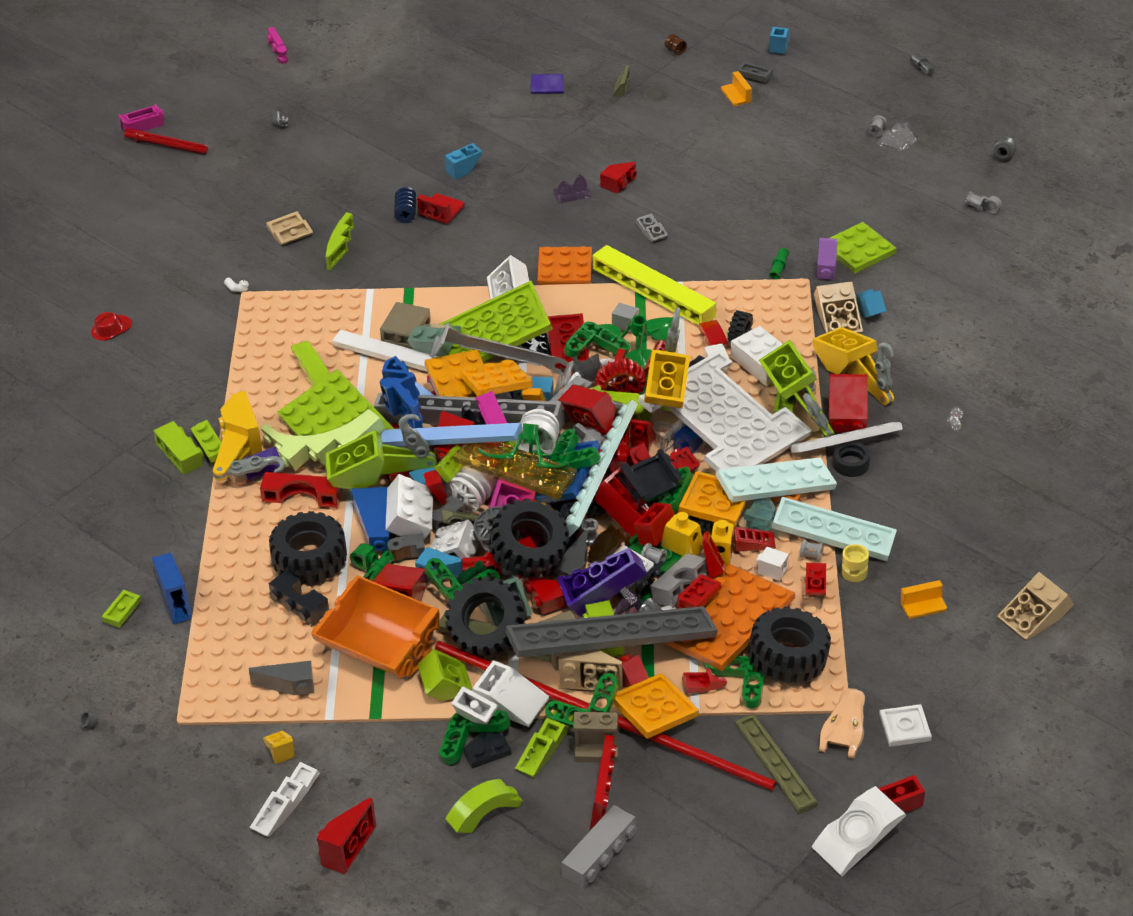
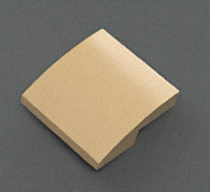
[266,211,313,246]

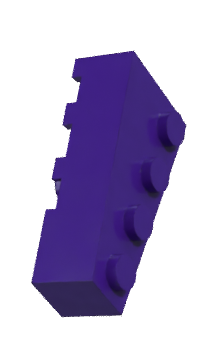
[558,548,647,618]

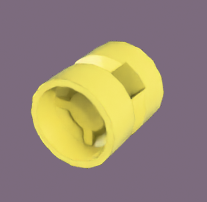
[842,544,869,582]

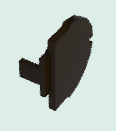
[588,524,631,563]

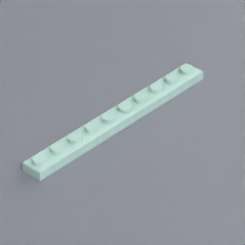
[565,400,638,538]

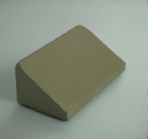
[612,65,630,97]
[442,509,478,525]

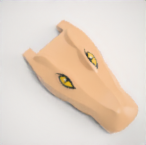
[818,688,865,760]

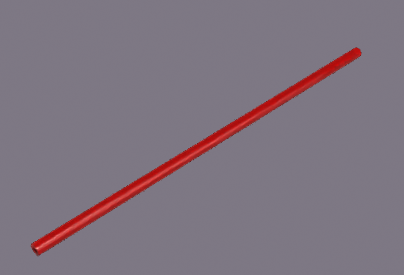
[435,641,777,791]

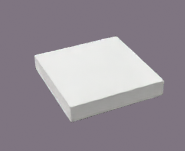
[879,704,932,747]

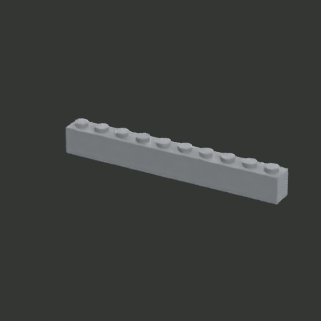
[374,393,564,432]

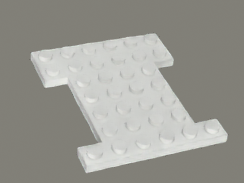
[638,350,812,472]

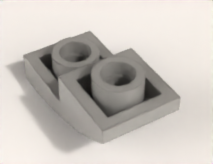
[636,213,668,242]

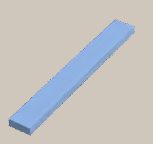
[381,423,522,447]

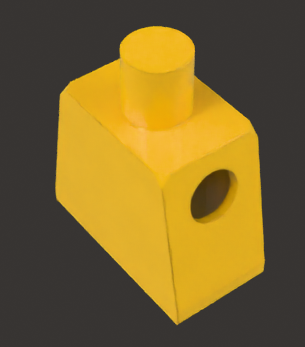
[661,512,703,556]

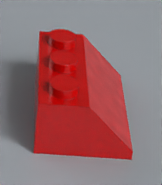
[558,384,615,435]

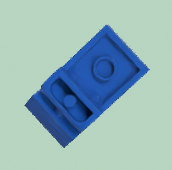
[379,356,424,428]

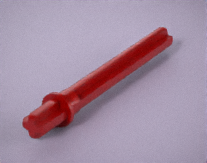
[124,128,208,155]
[615,423,630,462]

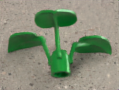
[597,315,673,370]
[478,423,570,470]

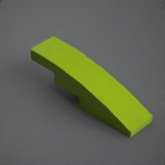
[325,212,354,271]
[291,340,330,386]
[515,708,574,778]

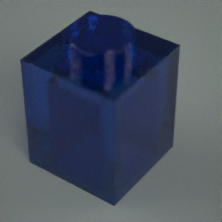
[674,424,703,454]

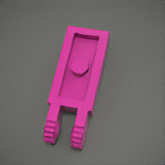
[266,27,288,64]

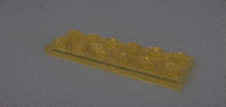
[454,442,577,500]

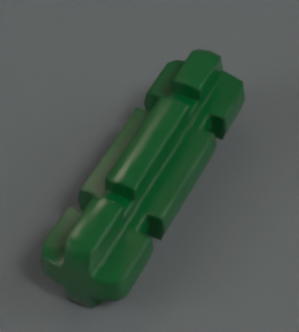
[450,560,487,586]

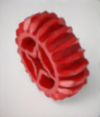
[595,358,646,394]

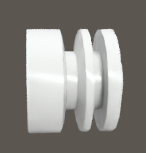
[515,409,559,460]
[445,460,497,513]

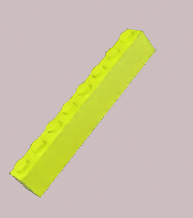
[593,245,716,326]

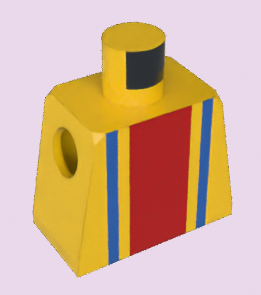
[711,520,734,567]

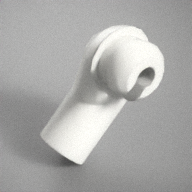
[224,278,249,293]

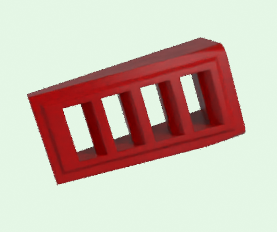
[424,470,448,506]
[734,527,776,551]
[702,531,726,578]

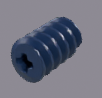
[394,187,416,223]

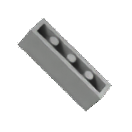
[561,805,637,889]

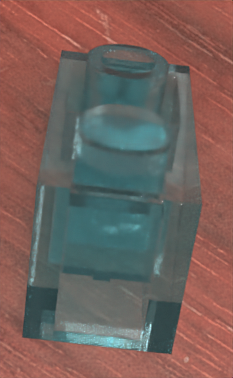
[744,497,776,531]

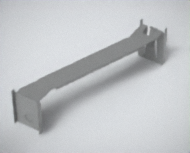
[429,322,574,397]

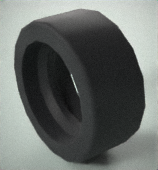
[833,442,870,477]

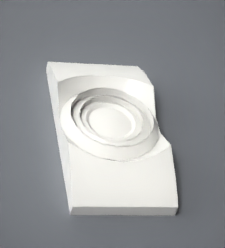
[812,786,906,877]

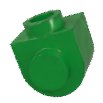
[350,543,378,571]

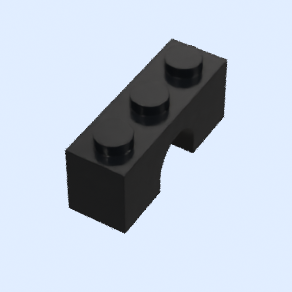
[268,570,329,626]

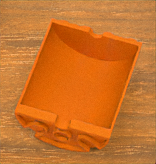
[311,575,440,678]

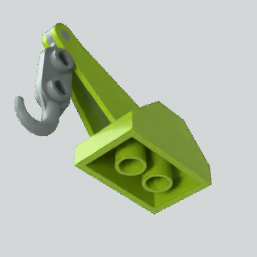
[758,340,835,437]
[325,414,437,490]

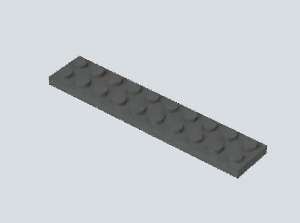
[506,606,718,657]

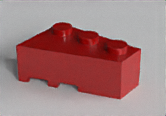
[593,467,649,537]

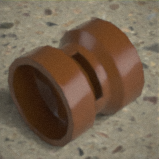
[665,34,687,55]

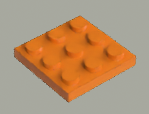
[537,246,592,285]

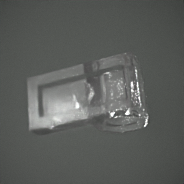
[653,419,691,452]

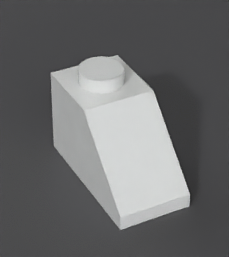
[451,687,498,724]

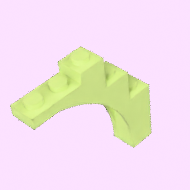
[261,409,386,471]

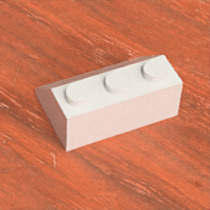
[487,255,529,299]

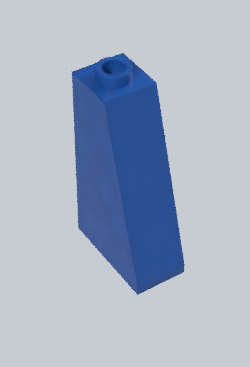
[352,487,391,551]
[152,553,192,624]

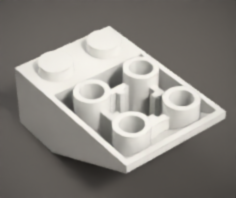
[472,660,549,727]

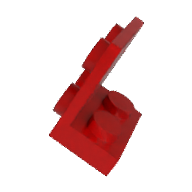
[417,193,465,224]

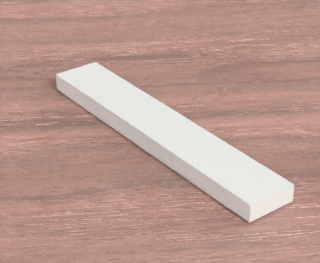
[332,330,438,371]
[790,422,902,453]

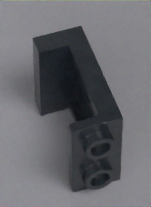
[618,448,681,507]

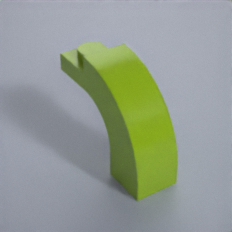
[445,779,523,833]

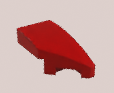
[682,668,727,693]

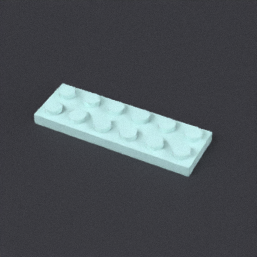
[715,458,837,502]
[772,497,897,561]

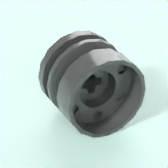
[473,506,523,553]

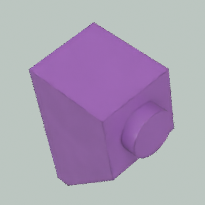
[817,238,838,280]

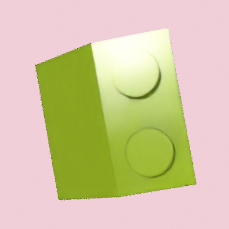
[418,649,472,701]

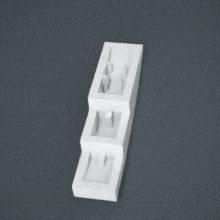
[250,762,320,838]

